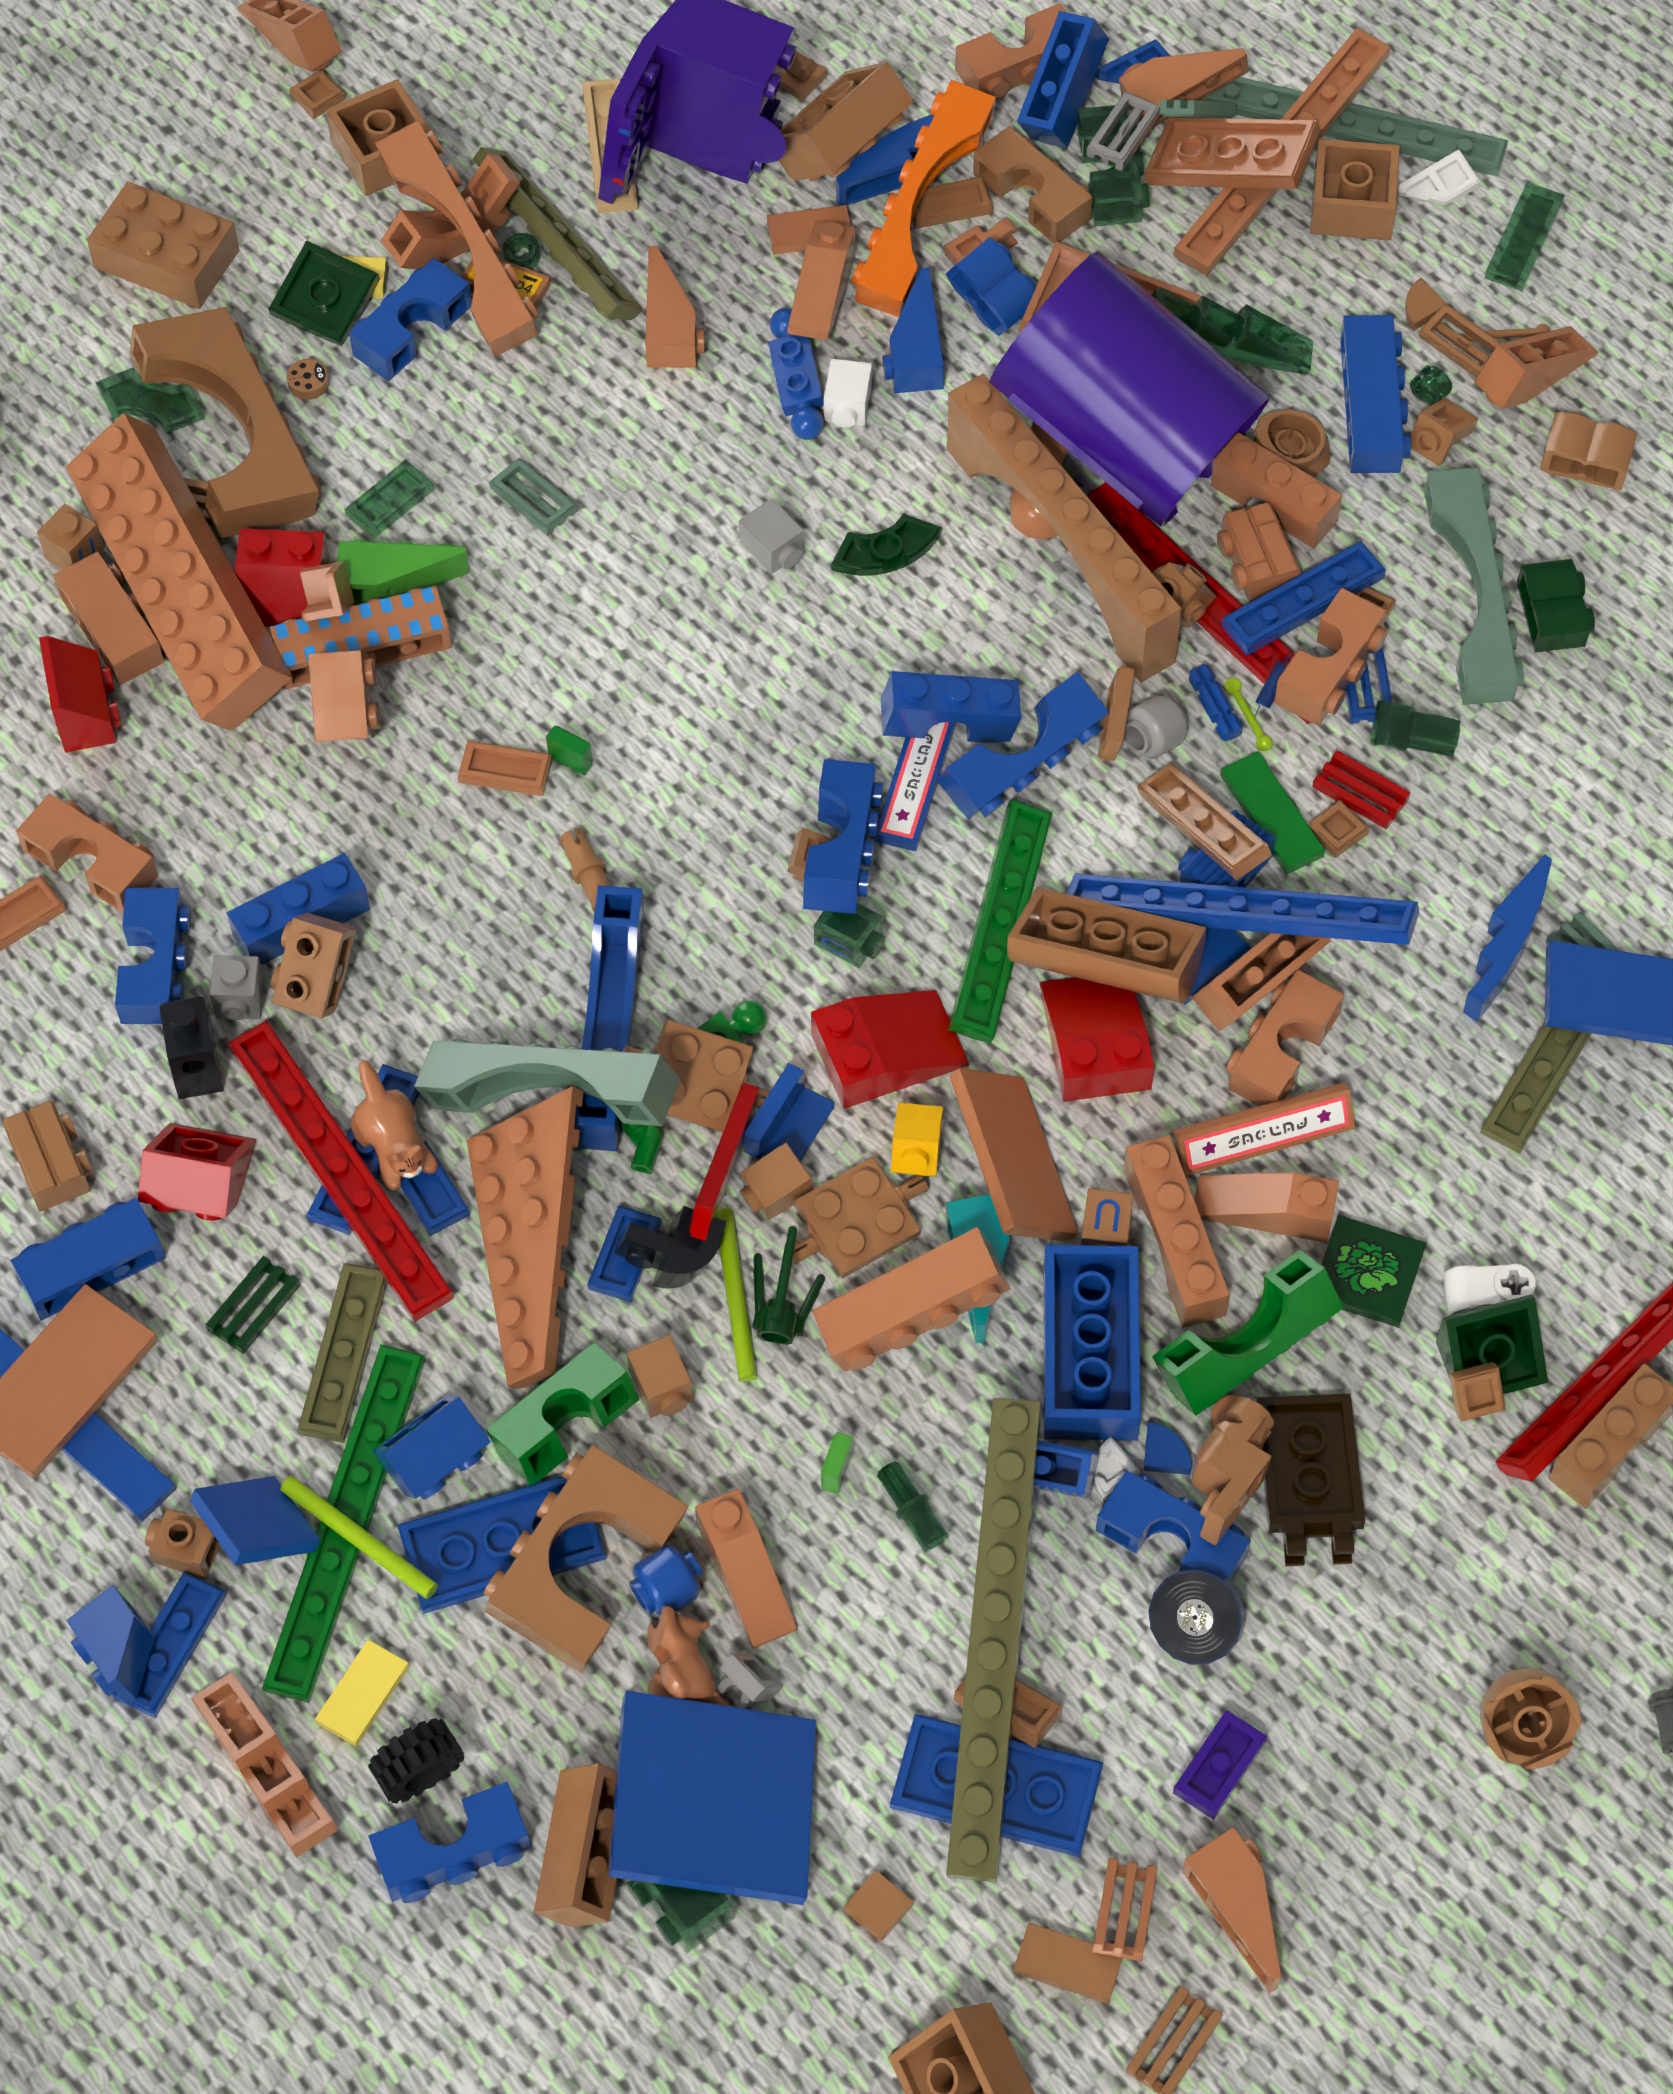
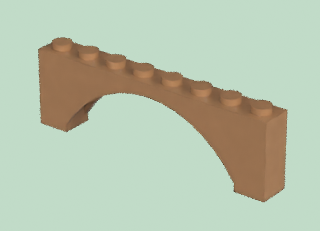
[947,373,1182,683]

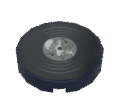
[1148,1567,1246,1665]

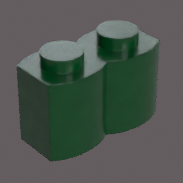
[1517,559,1595,653]

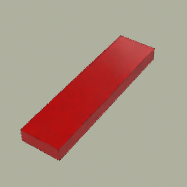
[689,1083,759,1241]

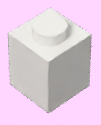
[824,359,872,428]

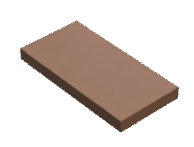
[1144,117,1320,189]
[950,1068,1079,1241]
[0,1284,158,1480]

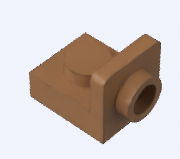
[1410,398,1478,466]

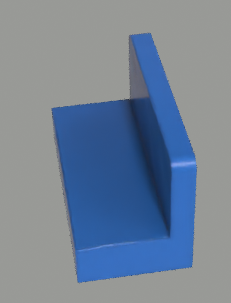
[743,1063,834,1162]

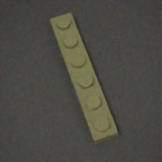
[472,147,643,320]

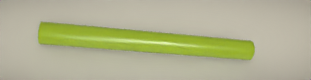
[715,1208,757,1382]
[280,1475,438,1600]

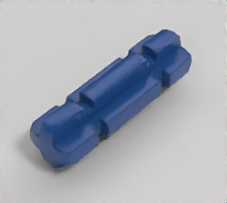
[1189,664,1243,741]

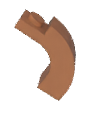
[380,153,520,269]

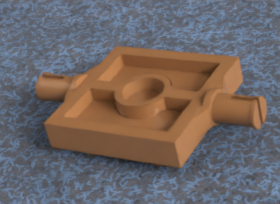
[622,1020,771,1133]
[793,1157,929,1279]

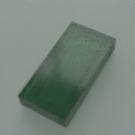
[344,459,435,539]

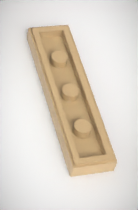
[582,78,638,213]

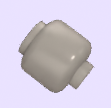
[1124,695,1188,759]

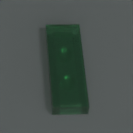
[1484,182,1565,292]

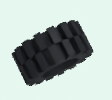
[368,1718,465,1804]

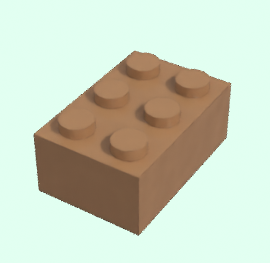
[778,61,914,182]
[87,181,240,309]

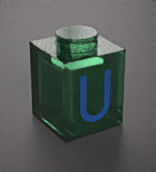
[814,903,886,969]

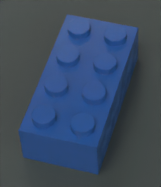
[1043,1245,1141,1441]

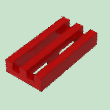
[1312,750,1411,830]

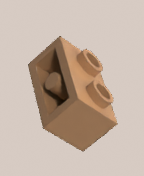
[271,912,357,1019]

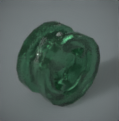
[503,233,540,270]
[1410,365,1452,406]

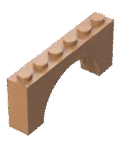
[129,307,321,539]

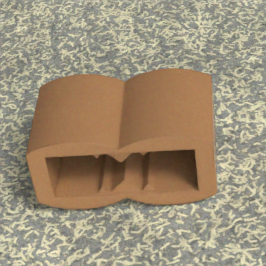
[1540,412,1637,490]

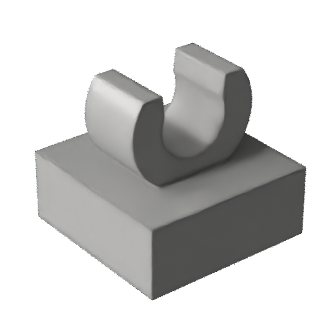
[717,1653,783,1710]

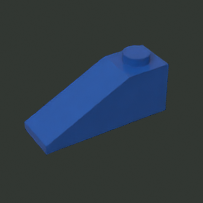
[882,267,944,394]

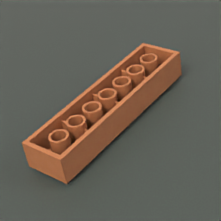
[65,413,293,730]

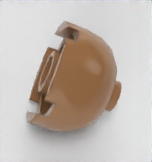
[1480,1667,1582,1769]

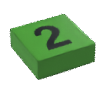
[821,1432,853,1494]

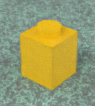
[891,1102,943,1177]

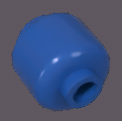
[629,1545,703,1615]

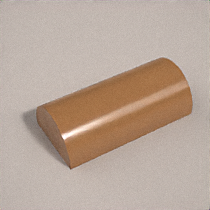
[1007,887,1207,1003]

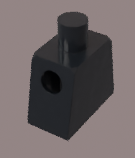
[159,996,223,1100]

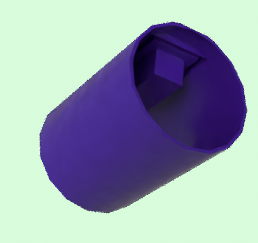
[989,251,1271,527]

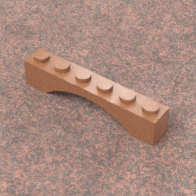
[375,120,539,356]

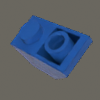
[66,1585,154,1706]

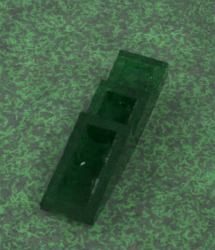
[1151,287,1313,375]

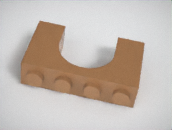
[483,1444,688,1673]

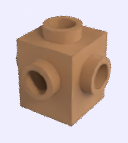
[1152,562,1217,628]

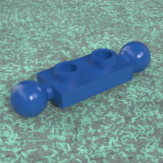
[768,308,824,440]

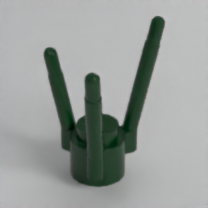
[752,1226,825,1345]

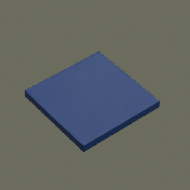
[608,1691,816,1905]

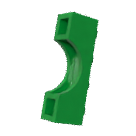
[1152,1249,1344,1416]

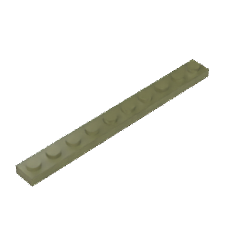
[946,1398,1042,1882]

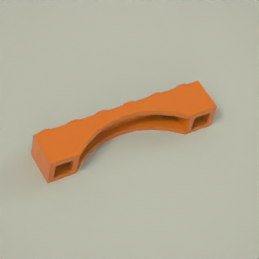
[851,79,996,317]

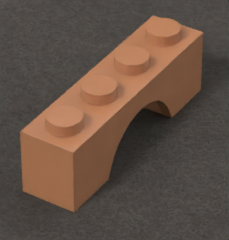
[1123,1135,1230,1328]

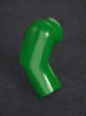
[620,1120,662,1174]

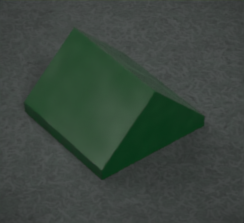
[1436,1294,1548,1394]

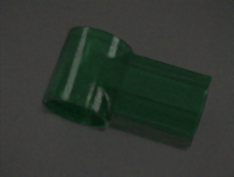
[1369,701,1461,757]

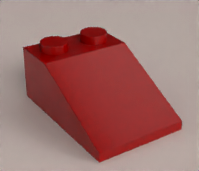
[1039,977,1154,1102]
[811,990,969,1109]

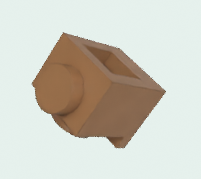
[145,1508,221,1580]

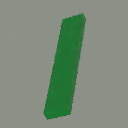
[948,799,1052,1043]

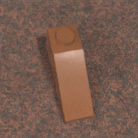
[237,0,342,72]
[1119,48,1248,127]
[787,221,856,341]
[645,246,705,368]
[1474,326,1599,409]
[1195,1172,1339,1243]
[695,1488,797,1649]
[1182,1827,1281,1994]

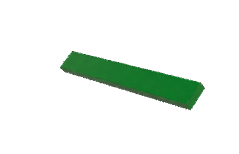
[262,1345,426,1703]

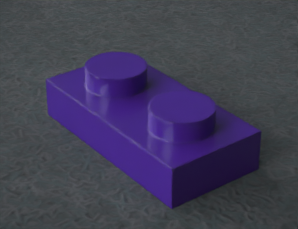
[1173,1710,1268,1820]

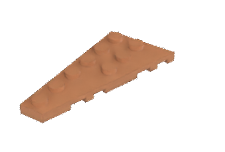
[466,1086,584,1389]

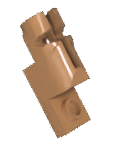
[1191,1397,1274,1546]

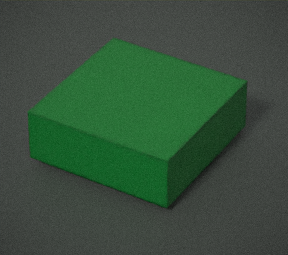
[546,725,593,776]

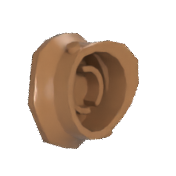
[1253,408,1330,477]

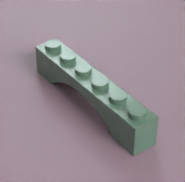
[1424,467,1524,705]
[414,1039,680,1126]

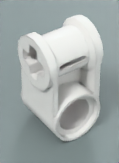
[1443,1264,1536,1316]

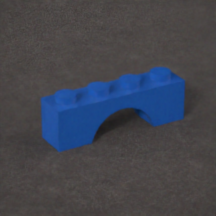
[936,672,1109,819]
[803,759,883,914]

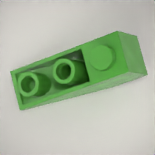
[337,540,469,606]

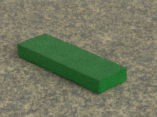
[1220,751,1325,875]

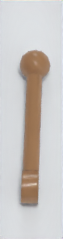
[1465,324,1551,342]

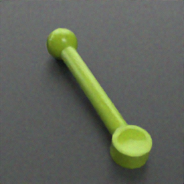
[1225,678,1273,751]

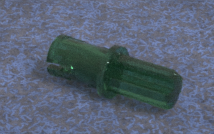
[877,1461,949,1553]

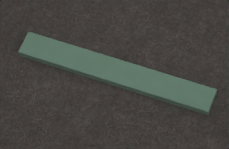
[1202,77,1508,177]

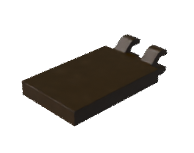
[1256,1394,1365,1567]

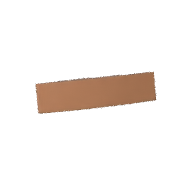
[191,1672,338,1858]

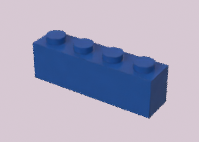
[1340,315,1411,473]

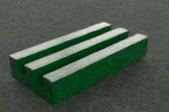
[205,1256,301,1354]

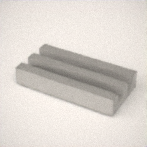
[1087,92,1160,172]

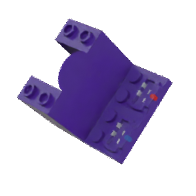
[598,0,797,205]

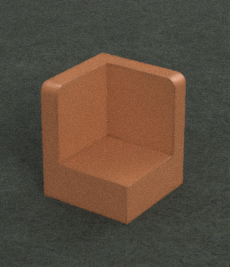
[300,561,354,622]

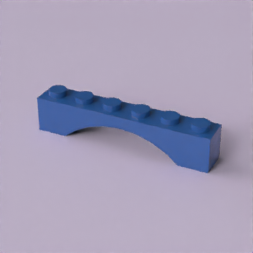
[574,885,645,1151]

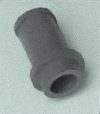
[1648,1689,1673,1754]

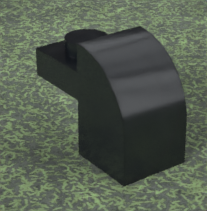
[614,1206,727,1289]

